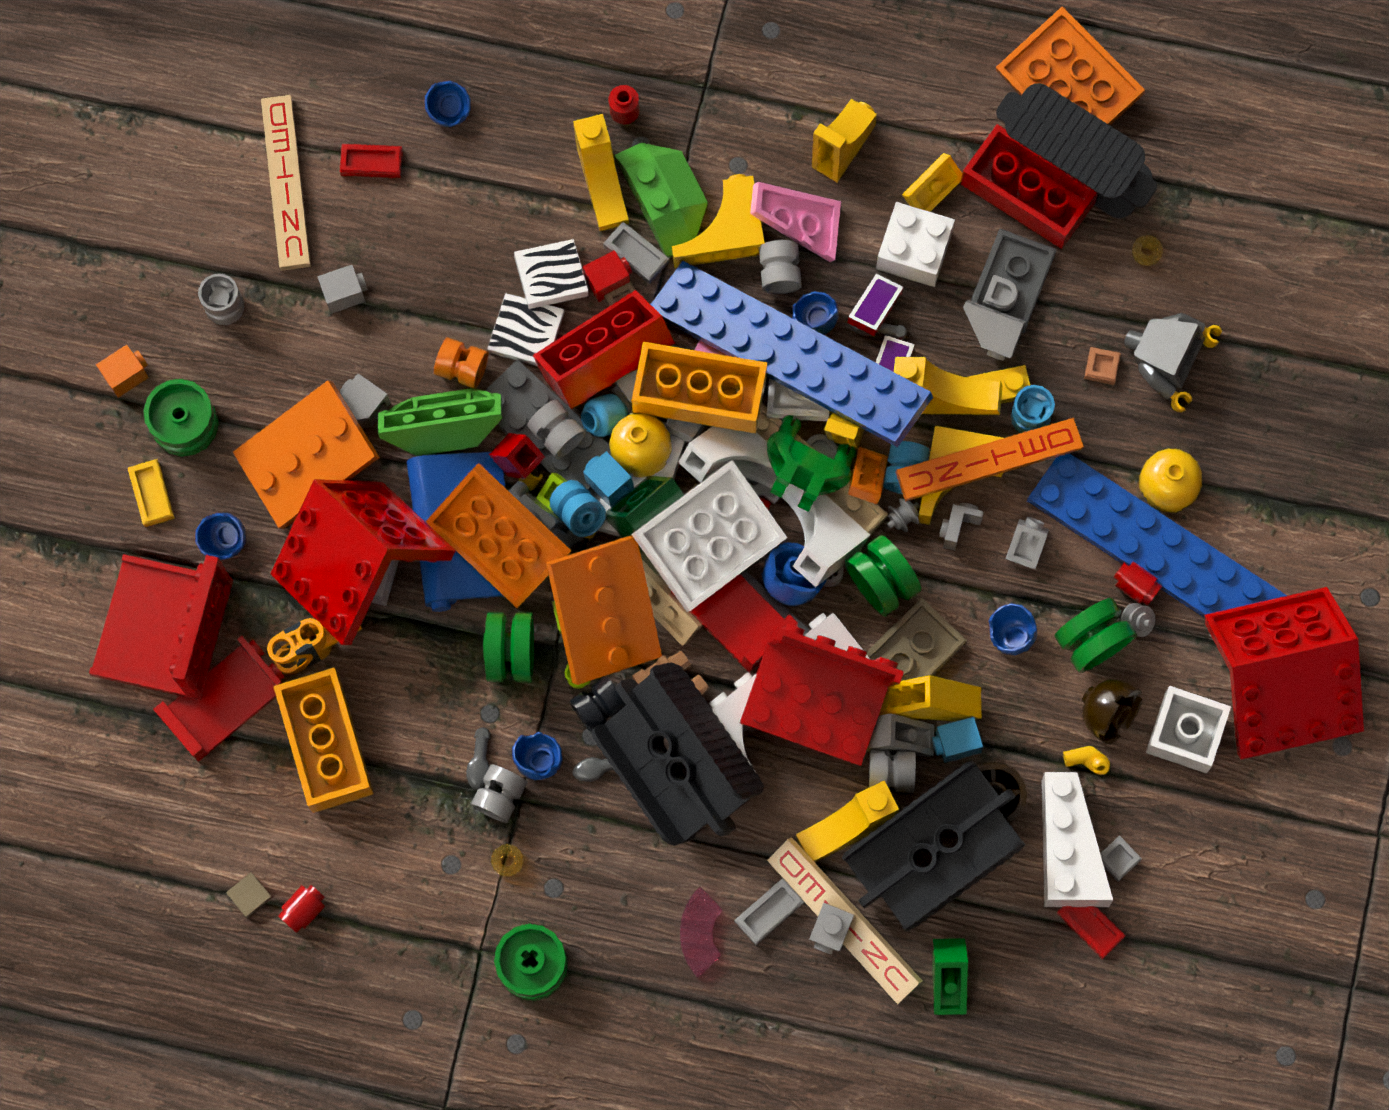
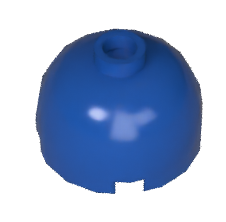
[762,542,827,606]

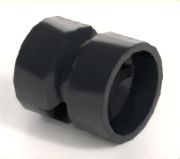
[569,676,626,734]

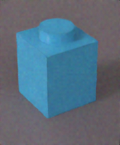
[583,451,634,507]
[932,717,983,763]

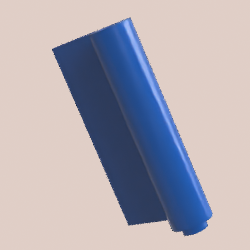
[407,452,505,612]

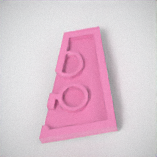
[750,182,841,262]

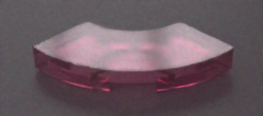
[680,887,722,979]

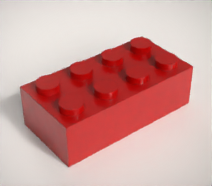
[961,124,1098,249]
[532,290,675,409]

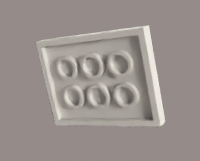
[631,460,787,612]

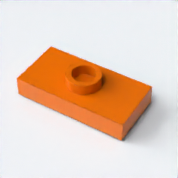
[848,447,888,504]

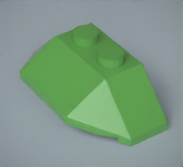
[614,143,708,258]
[378,388,502,456]

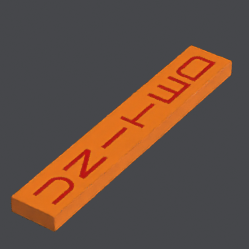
[895,418,1084,502]

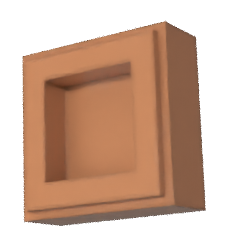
[1084,347,1121,385]

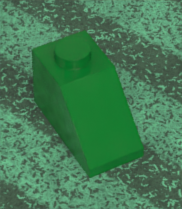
[932,938,968,1015]

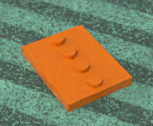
[996,7,1145,125]
[233,380,380,529]
[426,463,571,608]
[546,535,662,685]

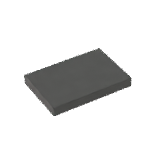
[971,229,1057,333]

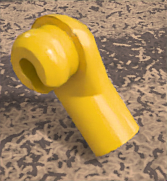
[1063,746,1110,775]

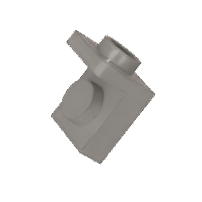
[1006,517,1049,569]

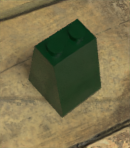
[605,476,684,576]

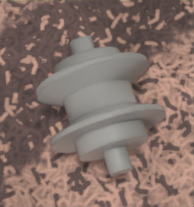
[887,498,920,532]
[1121,603,1155,637]

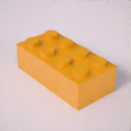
[631,342,767,434]
[273,667,374,813]

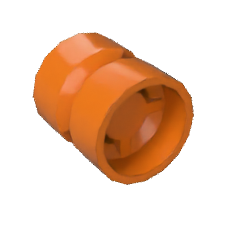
[434,337,489,389]

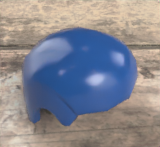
[425,81,471,127]
[792,291,839,335]
[195,513,247,560]
[989,603,1037,656]
[512,732,563,780]

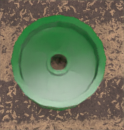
[143,379,219,457]
[845,535,922,617]
[1054,597,1138,673]
[483,612,534,682]
[494,924,568,1001]

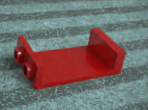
[671,574,798,673]
[153,636,285,762]

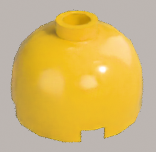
[609,413,672,478]
[1139,448,1202,513]

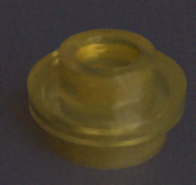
[1132,235,1163,266]
[491,844,523,877]

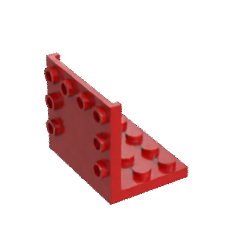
[270,479,456,645]
[89,554,233,700]
[1204,587,1364,760]
[739,624,904,766]

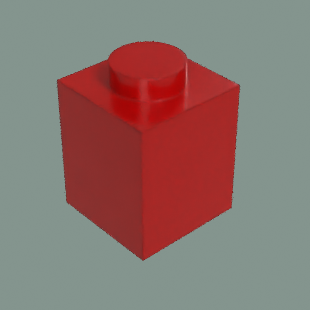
[582,250,632,302]
[489,433,545,479]

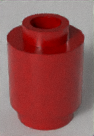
[608,85,640,125]
[1113,561,1162,606]
[278,885,325,933]

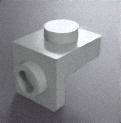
[939,503,984,550]
[809,903,854,955]

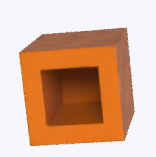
[96,345,149,398]

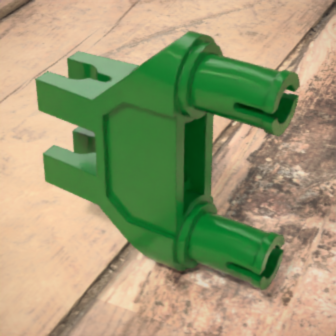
[767,415,857,512]

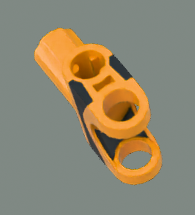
[267,618,362,675]

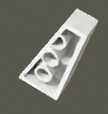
[1042,772,1113,907]

